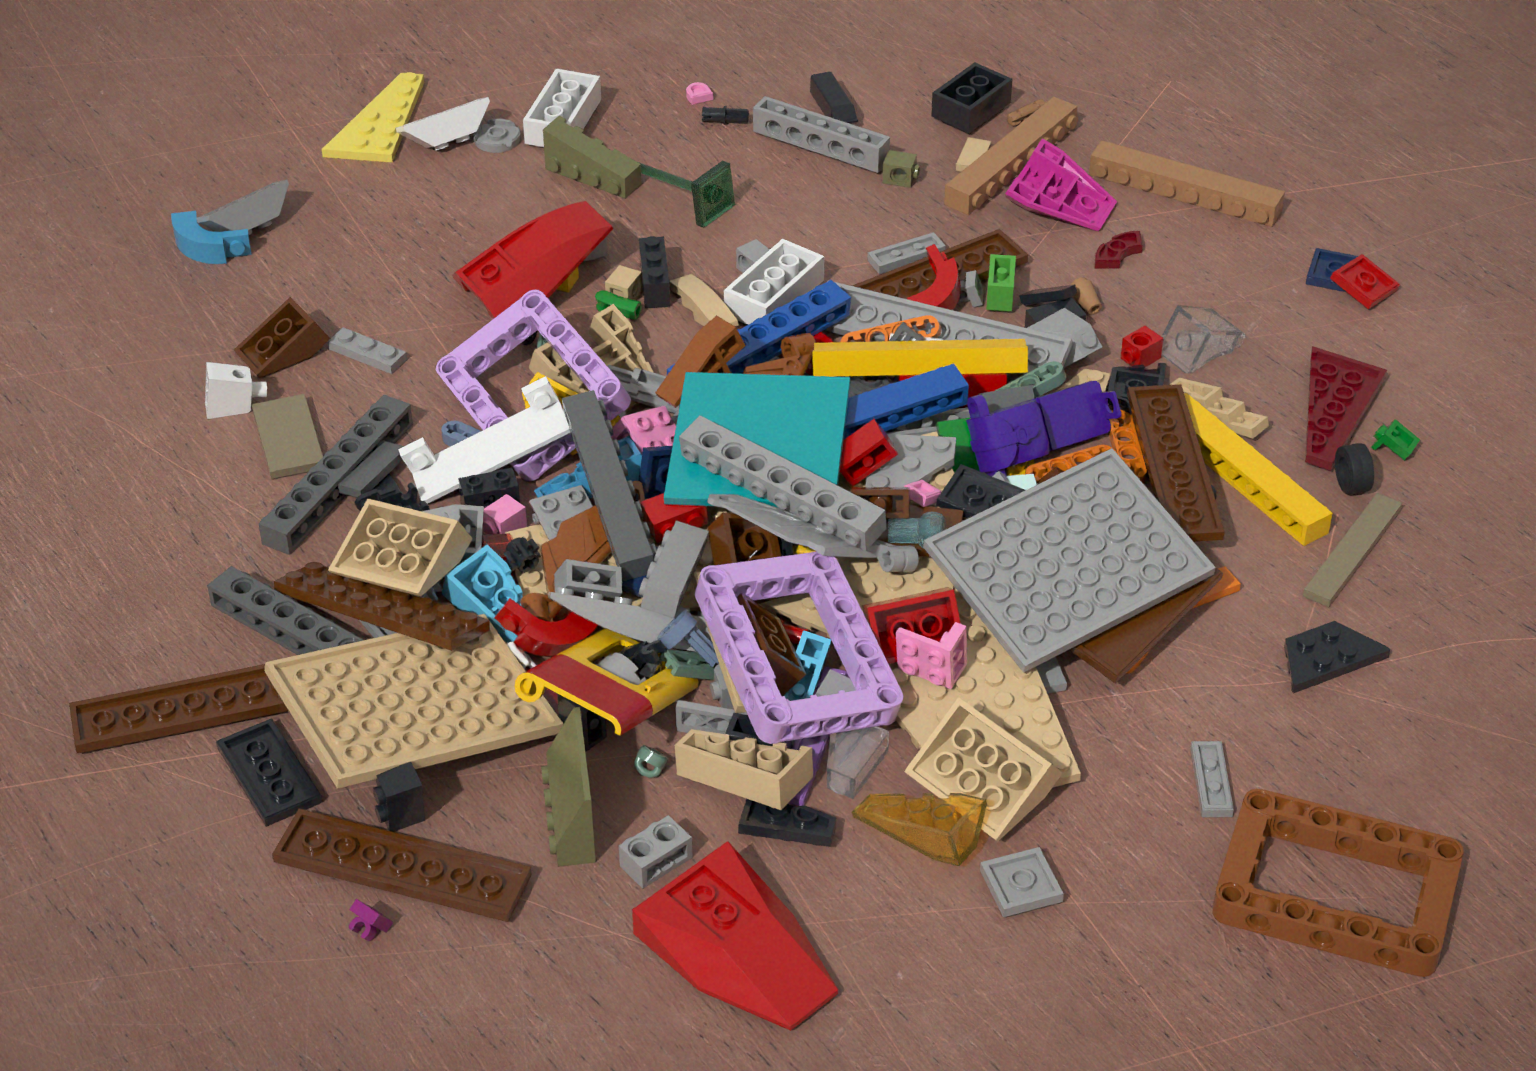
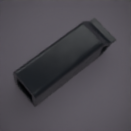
[810,72,858,124]

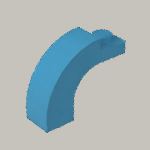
[171,211,251,264]

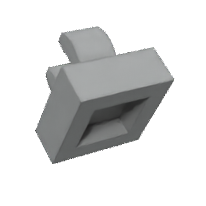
[959,270,984,307]

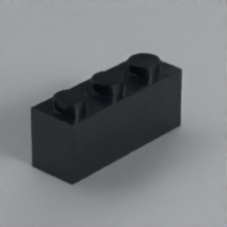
[639,236,670,309]

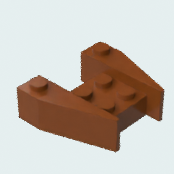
[655,315,746,408]

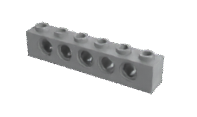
[753,96,890,173]

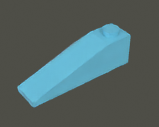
[442,545,528,654]

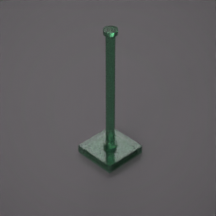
[636,160,735,228]

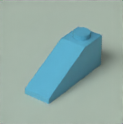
[784,630,831,701]

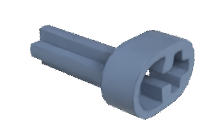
[657,610,719,667]

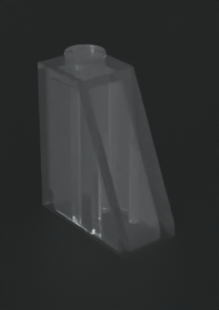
[827,726,889,799]

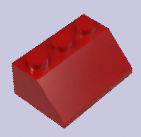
[862,587,961,664]

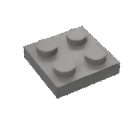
[980,847,1064,917]

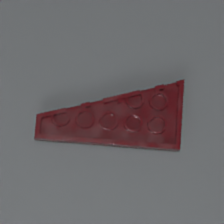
[1305,346,1387,471]

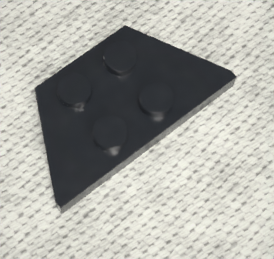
[1108,363,1167,414]
[1284,621,1390,693]

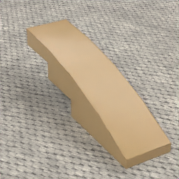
[669,274,739,326]
[1170,378,1269,439]

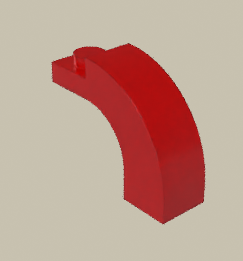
[907,244,961,310]
[494,598,598,656]

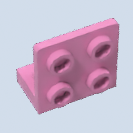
[611,406,676,455]
[896,622,967,689]

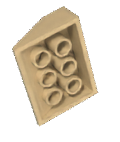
[328,499,473,596]
[904,697,1063,841]

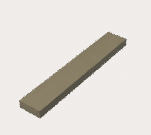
[1303,493,1403,607]

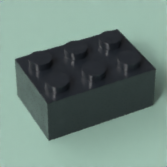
[931,62,1013,133]

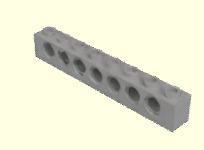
[679,415,886,551]

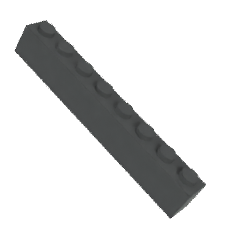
[562,390,657,581]

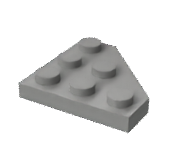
[865,434,956,487]

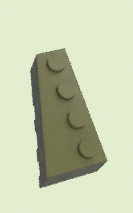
[543,115,642,199]

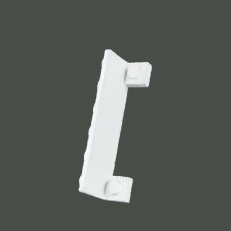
[398,376,570,504]

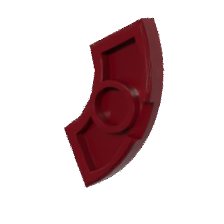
[1094,231,1143,269]

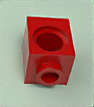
[1120,326,1164,367]

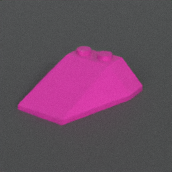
[1005,138,1117,231]

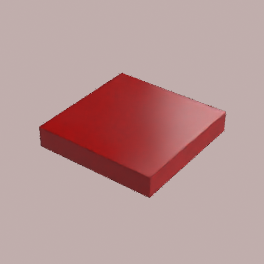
[1330,254,1400,309]

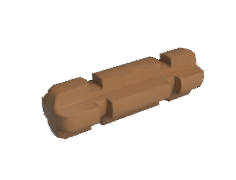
[1007,99,1046,126]

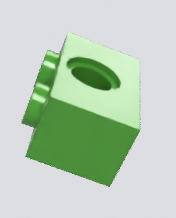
[986,254,1016,311]

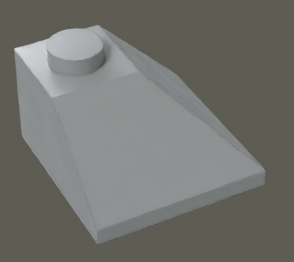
[1028,308,1102,368]

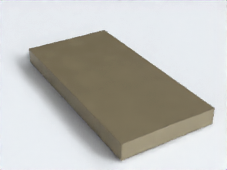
[252,394,323,479]

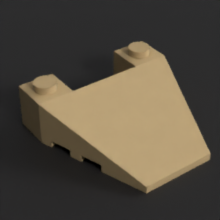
[529,304,653,413]

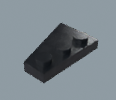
[738,799,836,847]

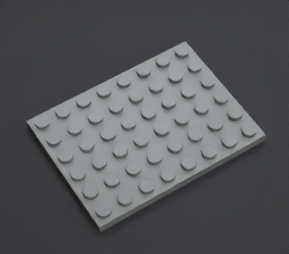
[923,448,1216,673]

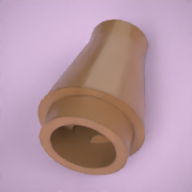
[1071,277,1102,315]

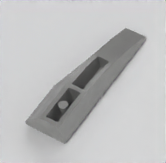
[548,587,712,652]

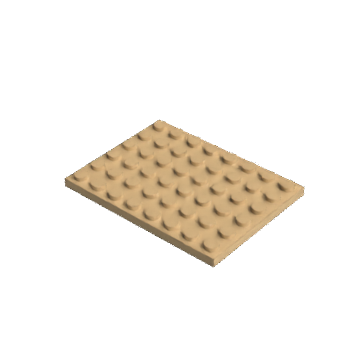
[265,614,563,789]

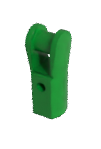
[595,290,642,320]

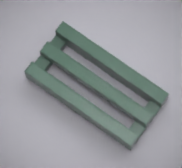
[660,649,718,680]

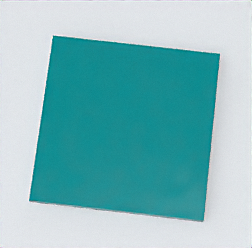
[664,372,851,508]

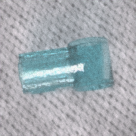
[888,512,946,548]

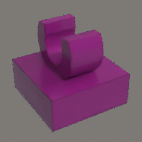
[349,899,393,941]

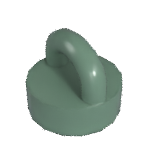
[634,745,668,778]

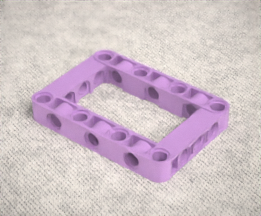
[436,290,631,482]
[695,551,903,744]

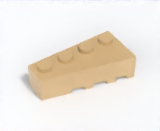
[675,729,813,810]

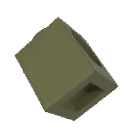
[882,150,920,188]

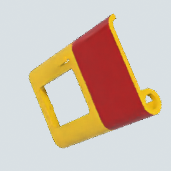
[514,629,698,736]

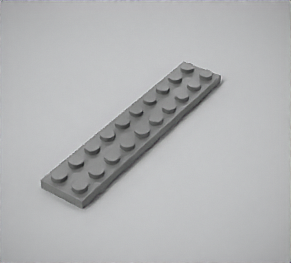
[824,280,1072,381]

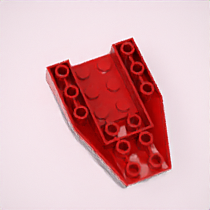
[632,841,838,1031]

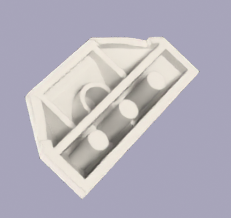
[396,97,490,150]

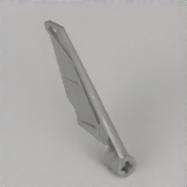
[707,494,919,572]

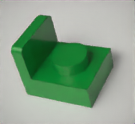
[1371,419,1420,460]

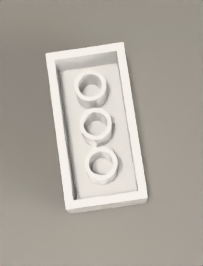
[523,69,601,147]
[724,239,824,325]

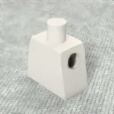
[205,362,267,419]

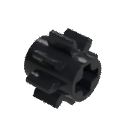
[504,537,541,573]

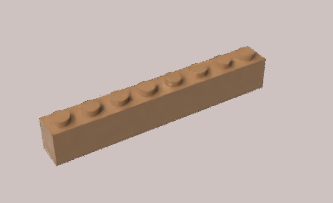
[944,97,1078,215]
[1089,140,1285,227]

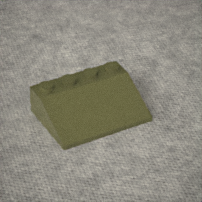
[541,707,596,867]

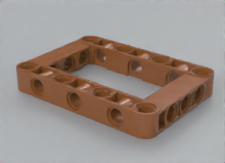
[1212,789,1464,977]

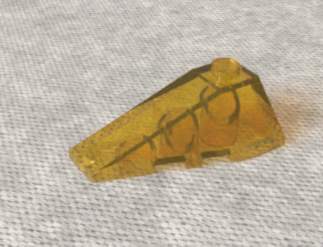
[852,793,987,866]

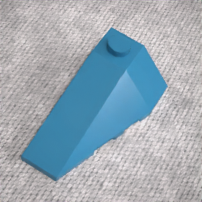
[534,436,642,499]

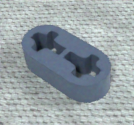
[441,421,481,447]

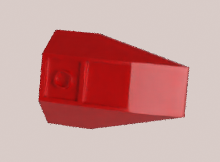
[452,201,613,319]

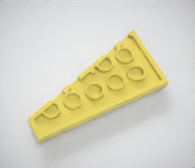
[322,72,424,163]

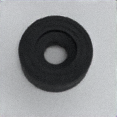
[1335,443,1374,495]

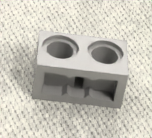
[619,815,693,889]

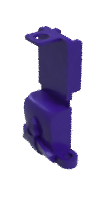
[966,381,1122,476]

